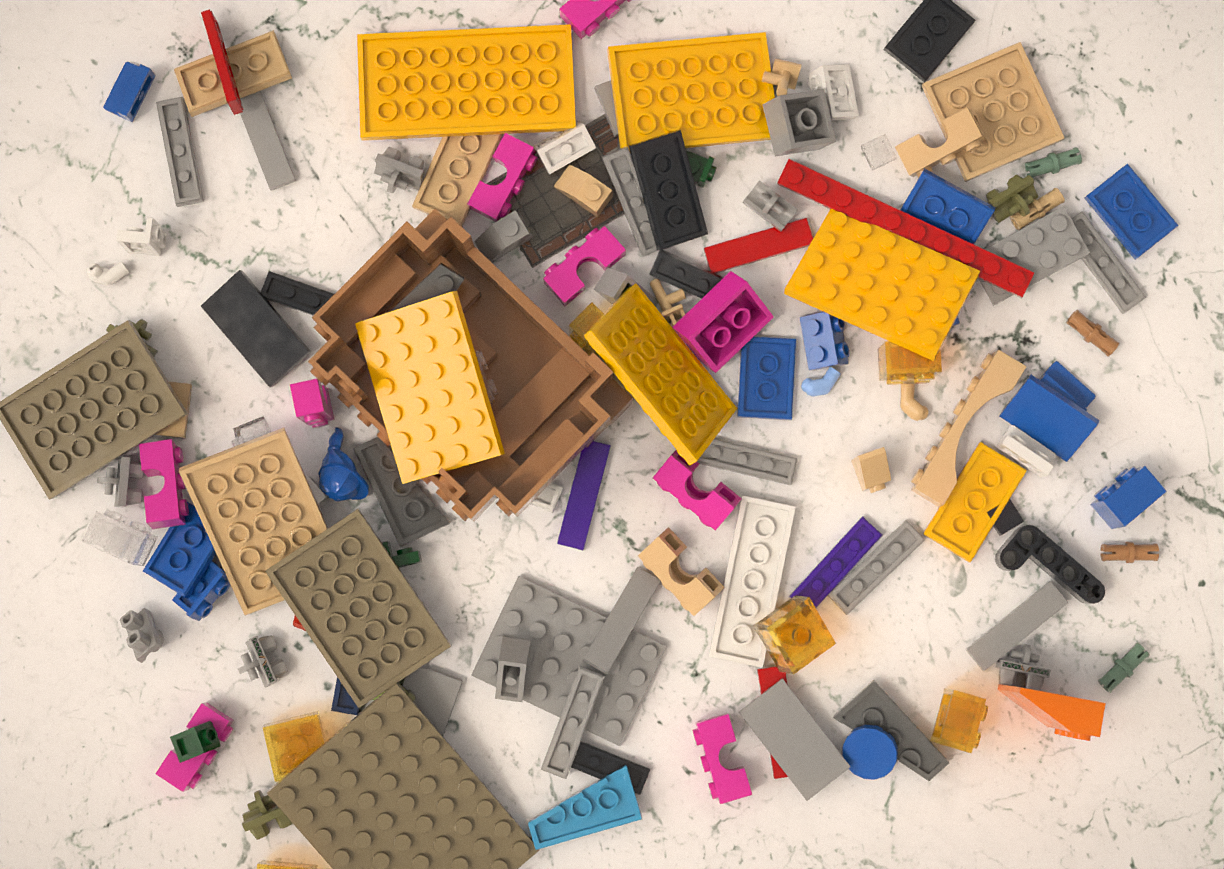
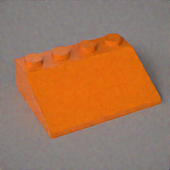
[998,684,1106,741]

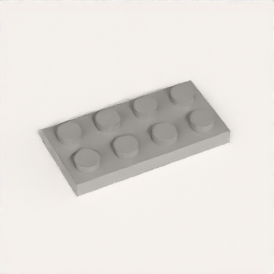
[978,206,1090,306]

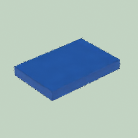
[1084,163,1179,260]
[900,168,995,244]
[737,337,796,420]
[999,374,1099,462]
[143,502,216,599]

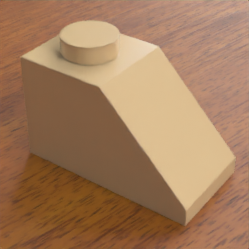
[554,164,613,218]
[851,447,891,493]

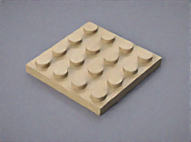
[922,42,1065,182]

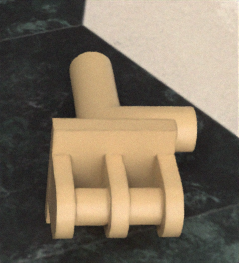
[762,58,801,96]
[649,279,686,332]

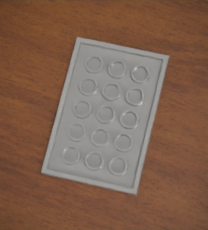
[471,576,667,746]

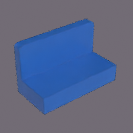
[103,62,156,122]
[1039,361,1096,411]

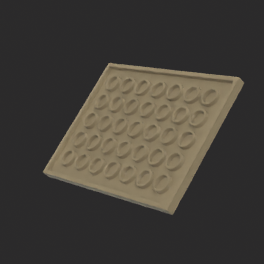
[267,682,539,869]

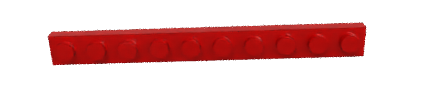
[777,159,1034,298]

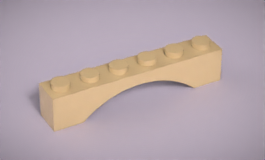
[911,350,1027,507]

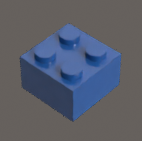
[1090,466,1167,529]

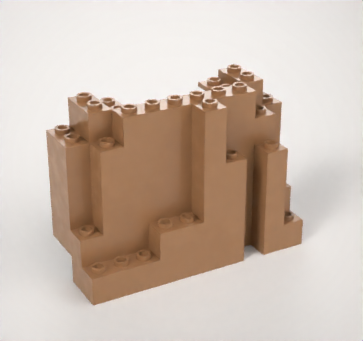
[308,209,633,522]

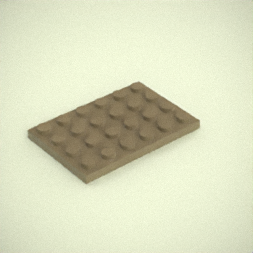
[0,320,188,500]
[265,508,451,708]

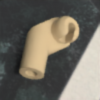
[900,384,928,421]

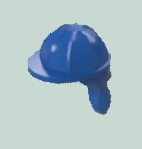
[318,427,369,502]

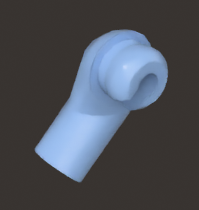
[801,367,841,397]

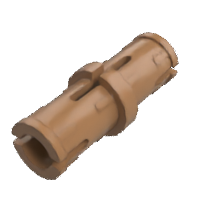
[1066,310,1120,357]
[1100,542,1159,563]

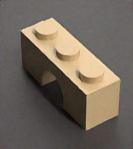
[895,107,986,178]
[638,527,725,616]

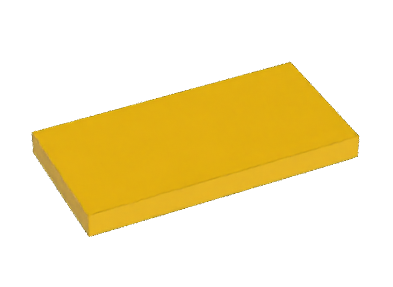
[923,442,1027,563]

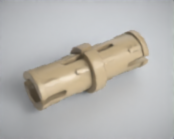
[1010,188,1065,230]

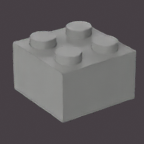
[762,89,836,157]

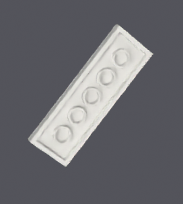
[709,495,796,668]

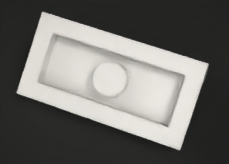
[532,121,596,174]

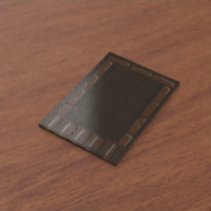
[487,114,624,268]

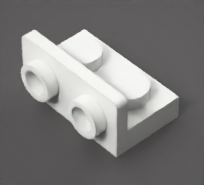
[809,65,859,120]
[116,217,167,256]
[996,425,1056,477]

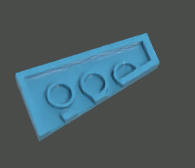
[528,764,642,850]

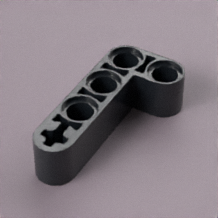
[995,525,1105,604]

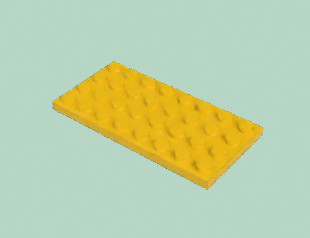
[357,24,576,141]

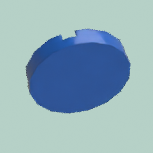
[842,725,898,780]

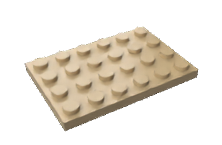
[179,428,328,615]

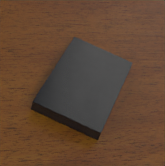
[883,0,976,83]

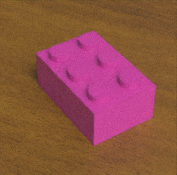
[673,271,774,373]

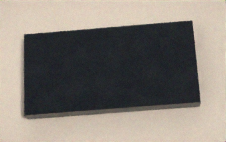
[629,130,708,250]
[201,270,311,388]

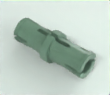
[1025,147,1082,178]
[1098,643,1150,693]

